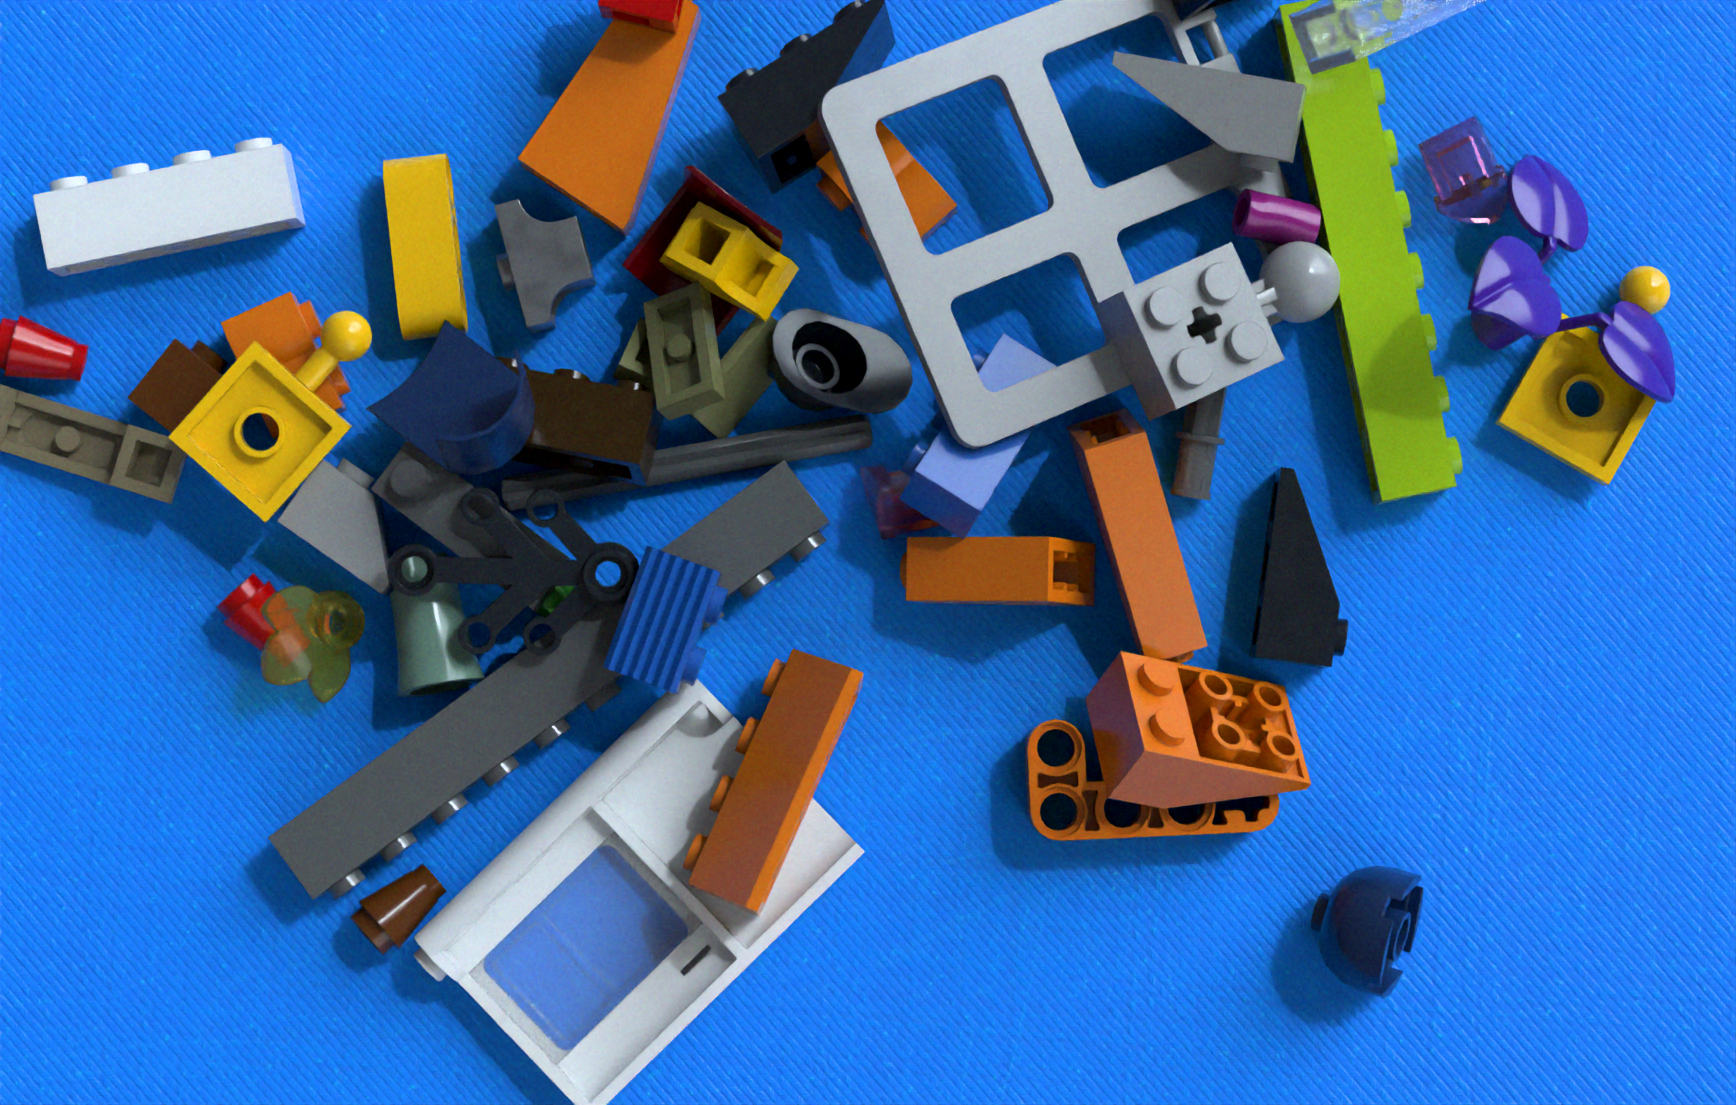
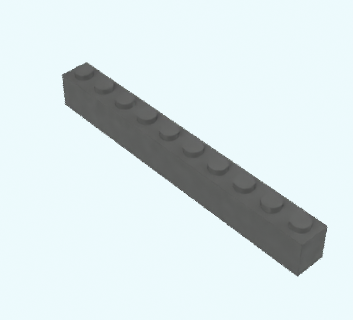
[268,460,830,901]

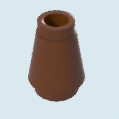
[350,863,447,955]

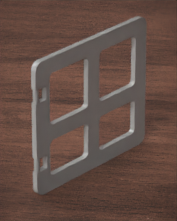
[817,0,1293,449]

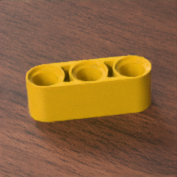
[383,153,468,341]

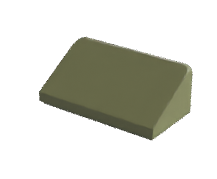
[688,315,777,439]

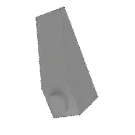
[1112,51,1307,173]

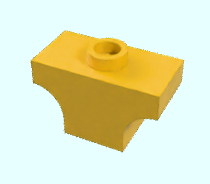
[659,201,799,322]

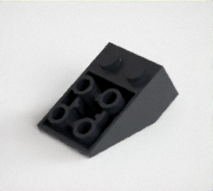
[717,0,896,195]

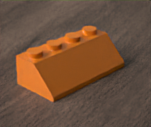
[682,649,864,917]

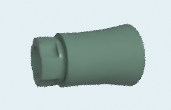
[389,553,485,697]

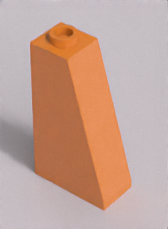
[518,0,702,238]
[1066,408,1208,664]

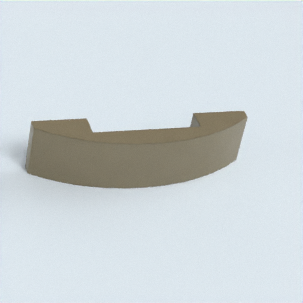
[0,384,187,504]

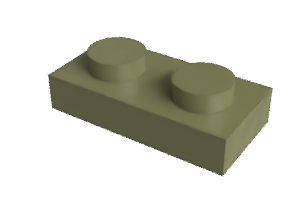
[643,281,725,421]

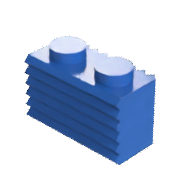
[603,546,729,694]

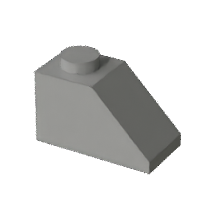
[277,458,393,596]

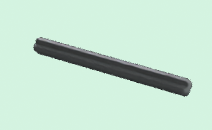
[501,414,873,511]

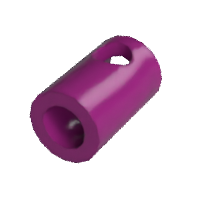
[1232,188,1321,245]

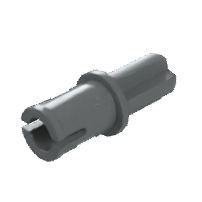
[1170,386,1227,500]

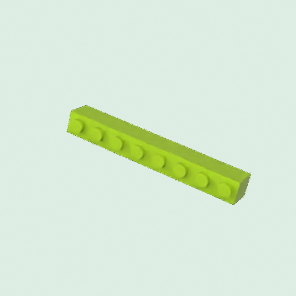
[1273,0,1463,505]

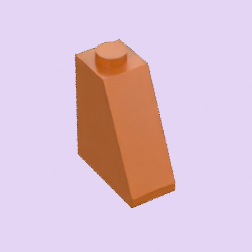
[900,537,1095,606]

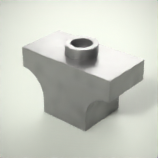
[494,199,597,334]

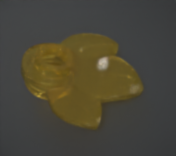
[261,585,365,703]

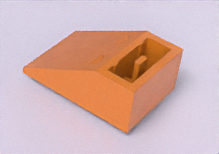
[1085,651,1311,809]

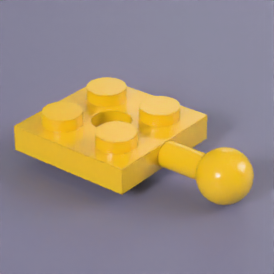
[1495,266,1670,486]
[168,311,372,523]

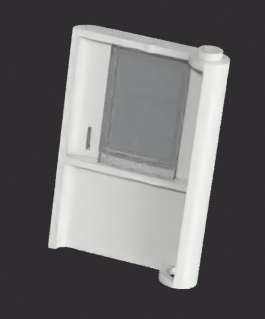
[413,679,865,1105]

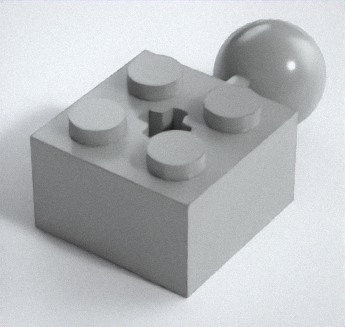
[1096,241,1340,421]

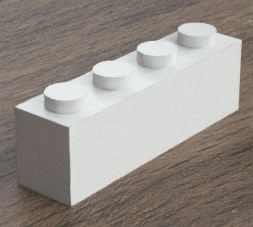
[33,138,306,277]

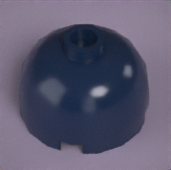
[1311,865,1423,998]

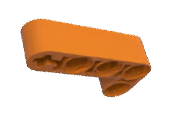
[1025,719,1280,841]

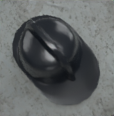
[767,308,913,414]

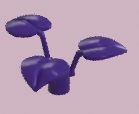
[1468,153,1675,404]

